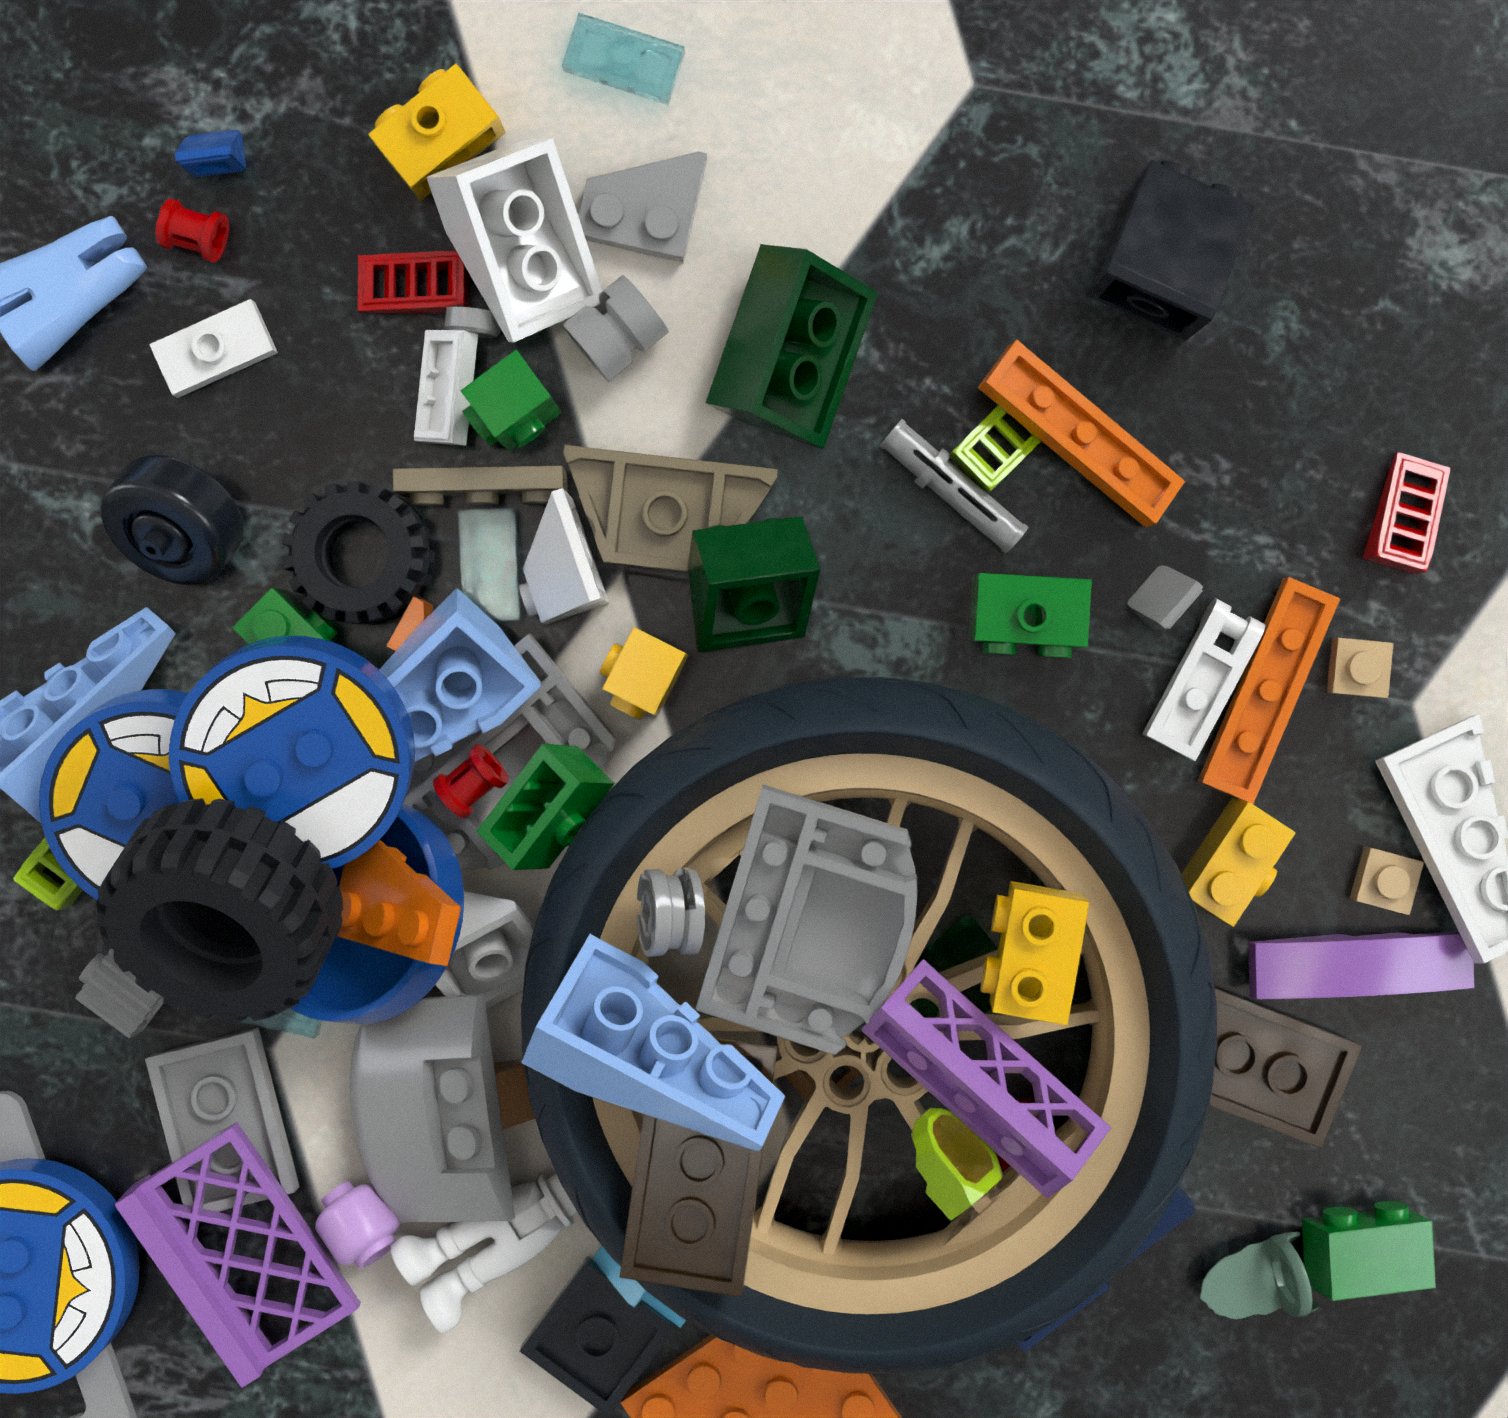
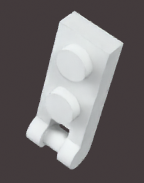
[1142,598,1266,761]

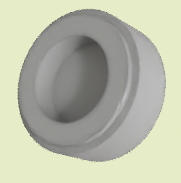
[444,307,501,338]

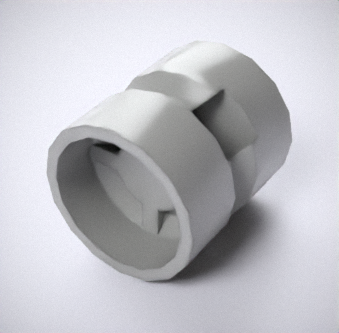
[562,275,669,382]

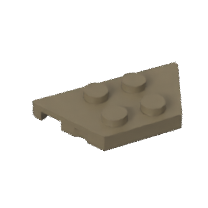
[563,445,778,573]

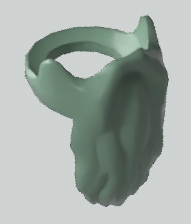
[1200,1232,1319,1320]

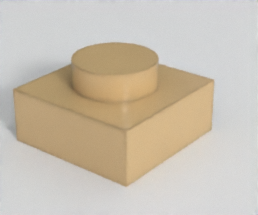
[1327,638,1394,698]
[1349,846,1424,915]

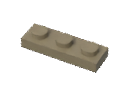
[393,466,568,506]

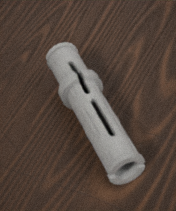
[879,419,1029,554]

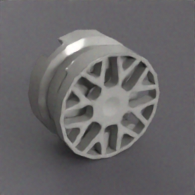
[637,868,705,957]

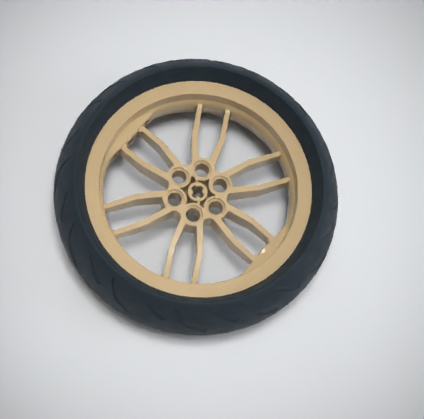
[521,677,1217,1374]

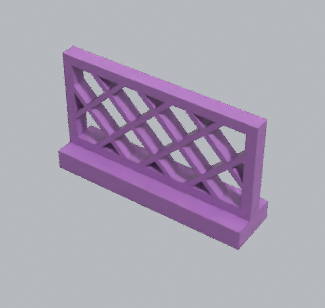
[114,1122,361,1388]

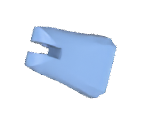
[0,216,148,371]

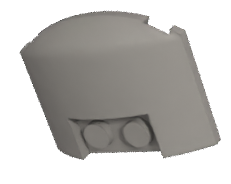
[403,633,616,875]
[695,784,918,1055]
[350,993,515,1222]

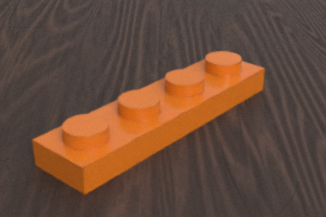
[978,340,1185,528]
[1197,577,1340,804]

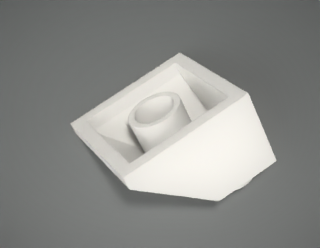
[519,488,609,624]
[435,891,534,1010]

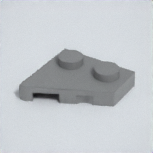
[578,151,707,263]

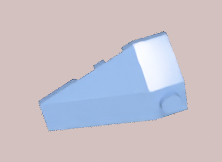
[379,588,541,762]
[0,607,176,823]
[521,934,785,1152]

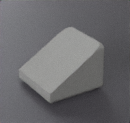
[1127,565,1203,631]

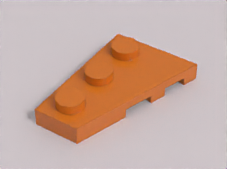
[337,840,461,966]

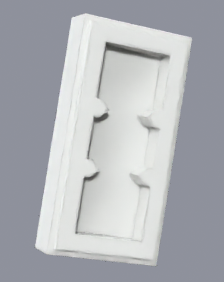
[149,299,278,398]
[414,330,478,446]

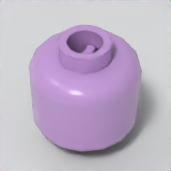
[315,1181,400,1269]

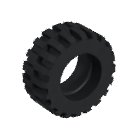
[96,798,344,1023]

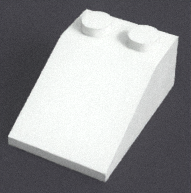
[426,138,602,343]

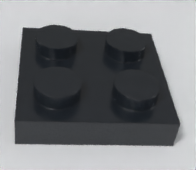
[519,1256,675,1417]

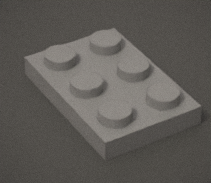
[145,1027,300,1220]

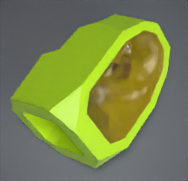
[911,1108,1003,1221]

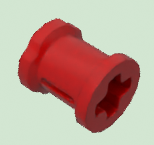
[155,198,229,263]
[433,744,509,819]

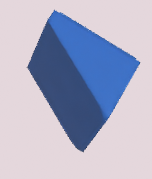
[175,129,246,178]

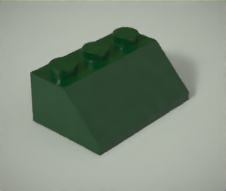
[705,244,878,449]

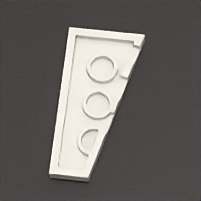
[1375,714,1508,964]

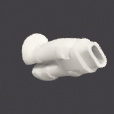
[390,1173,577,1333]

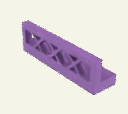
[861,959,1111,1198]

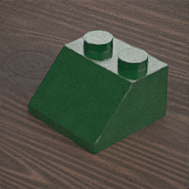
[688,516,820,652]

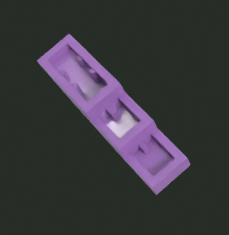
[1248,931,1474,999]

